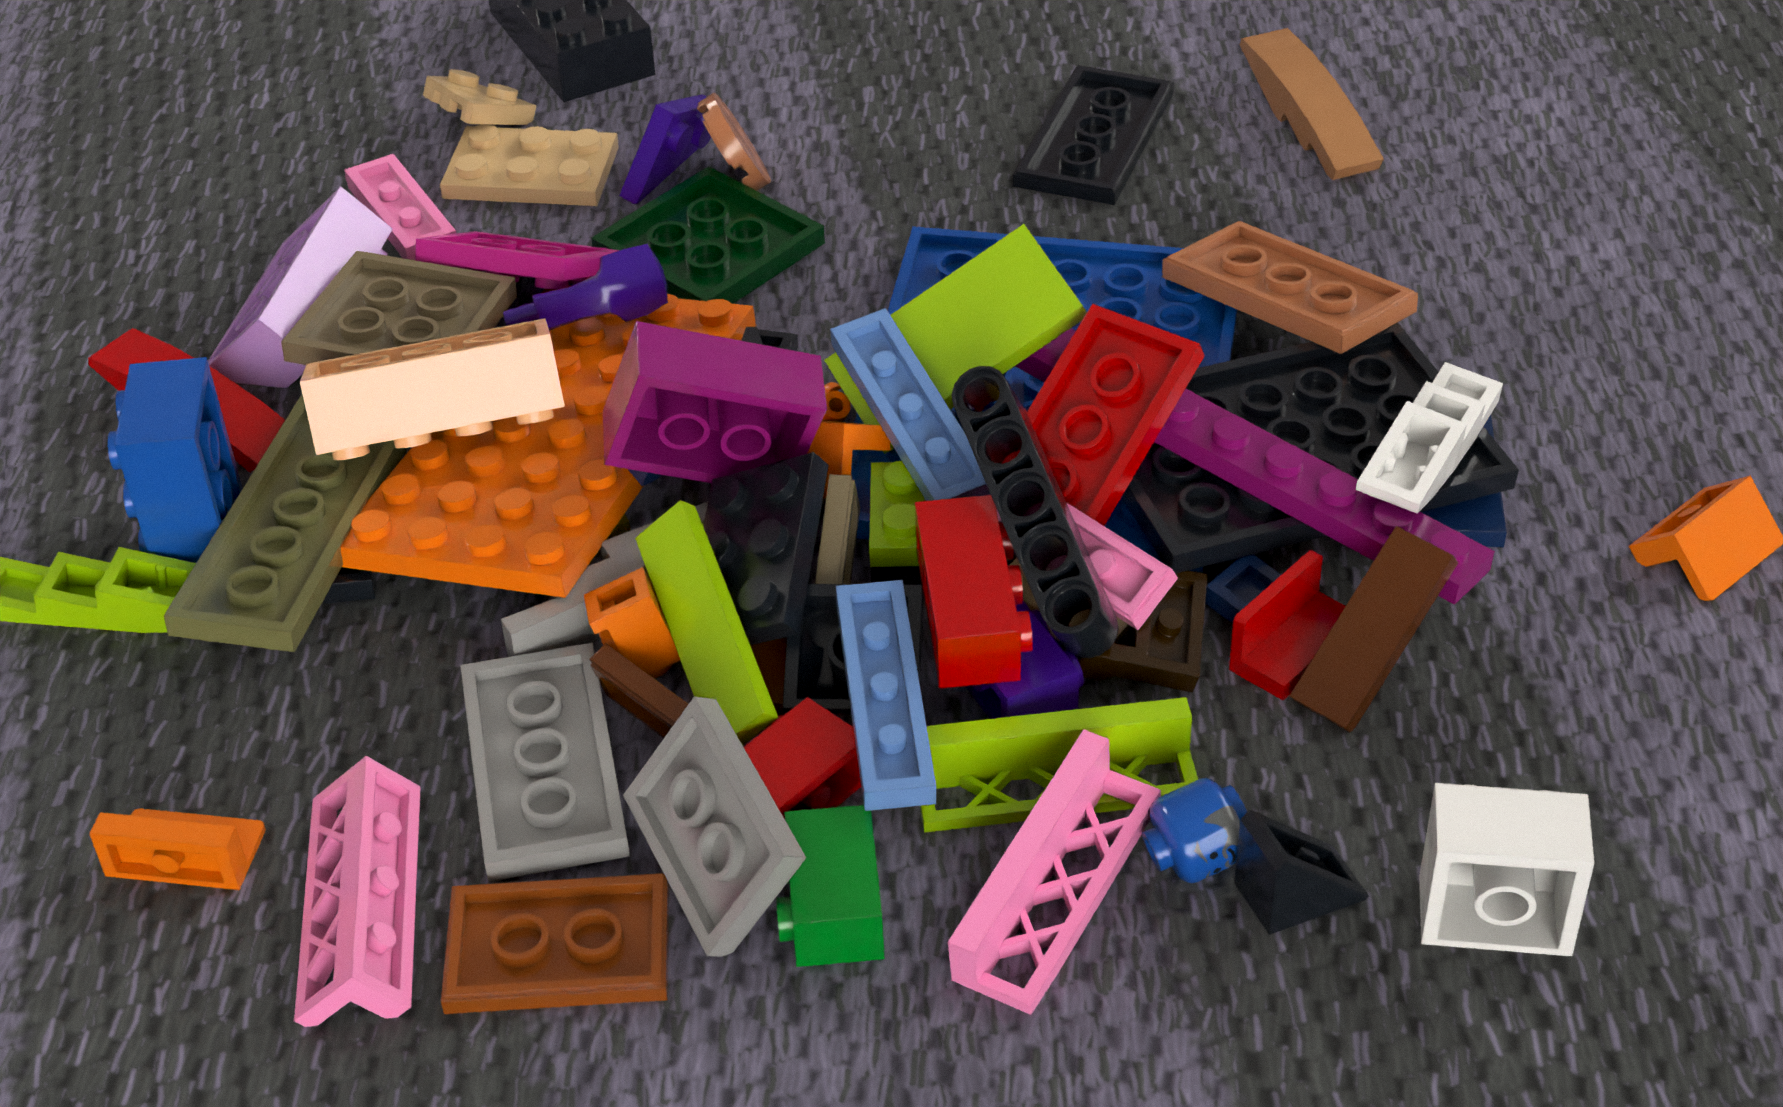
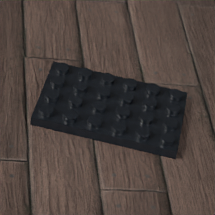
[1121,322,1519,574]

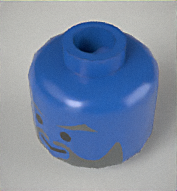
[1142,778,1247,883]

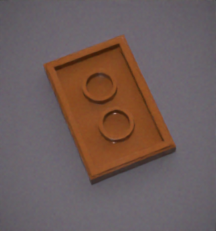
[441,873,669,1014]

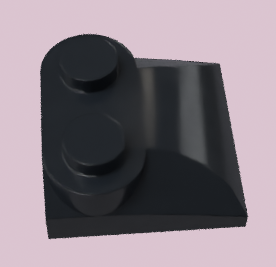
[783,584,924,714]

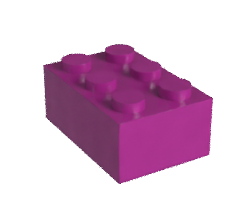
[603,321,827,483]

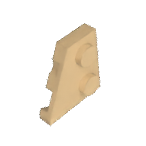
[423,69,537,125]

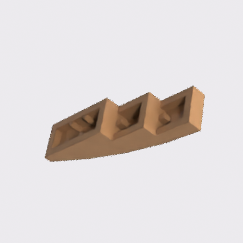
[1239,28,1384,180]

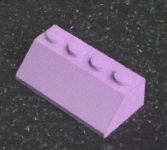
[208,186,393,388]

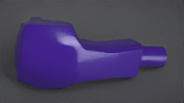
[503,244,668,331]

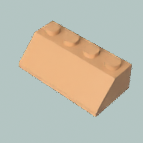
[300,318,565,460]

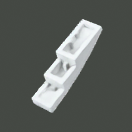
[1356,362,1503,514]

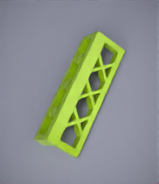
[920,697,1198,833]

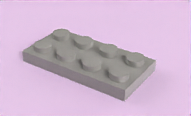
[460,643,630,882]

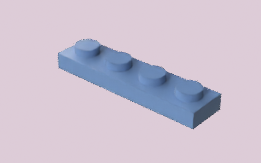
[830,308,991,501]
[836,580,936,811]

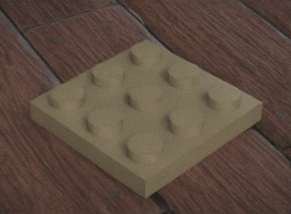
[281,251,517,365]

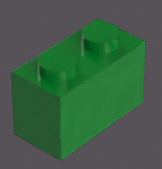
[776,805,885,967]

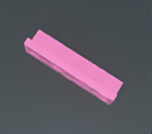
[948,730,1161,1015]
[294,756,421,1027]

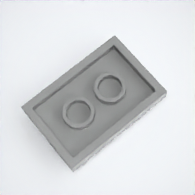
[623,696,806,957]

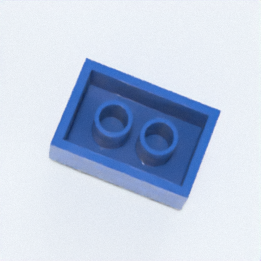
[108,357,243,563]

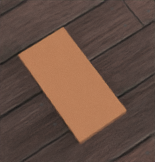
[1162,221,1418,354]

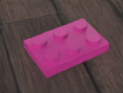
[415,231,619,289]

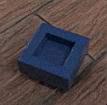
[1205,554,1282,624]

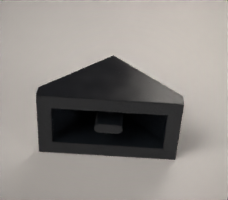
[1234,810,1369,935]

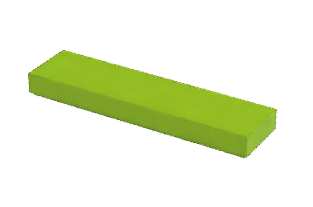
[635,500,778,746]

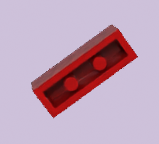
[915,495,1033,688]

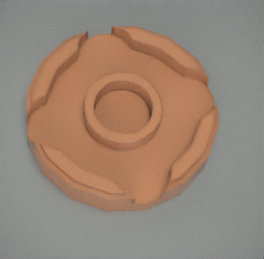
[697,93,771,191]

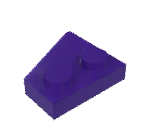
[619,94,711,205]

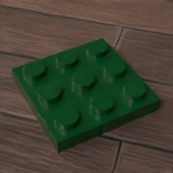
[591,166,825,304]

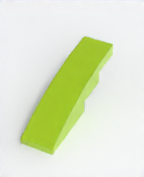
[0,547,196,633]

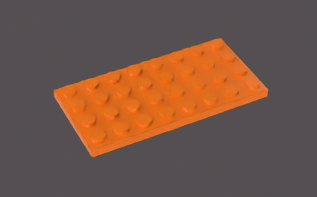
[340,285,756,598]

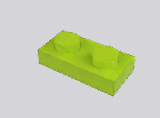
[869,461,926,567]

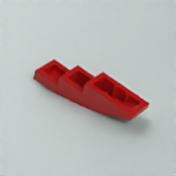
[88,328,285,473]

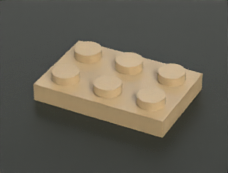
[440,124,619,206]

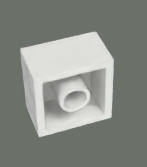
[1419,783,1594,956]

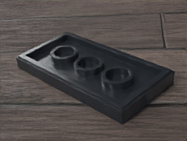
[1013,65,1174,205]

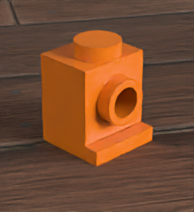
[584,567,680,679]

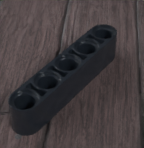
[952,366,1119,658]

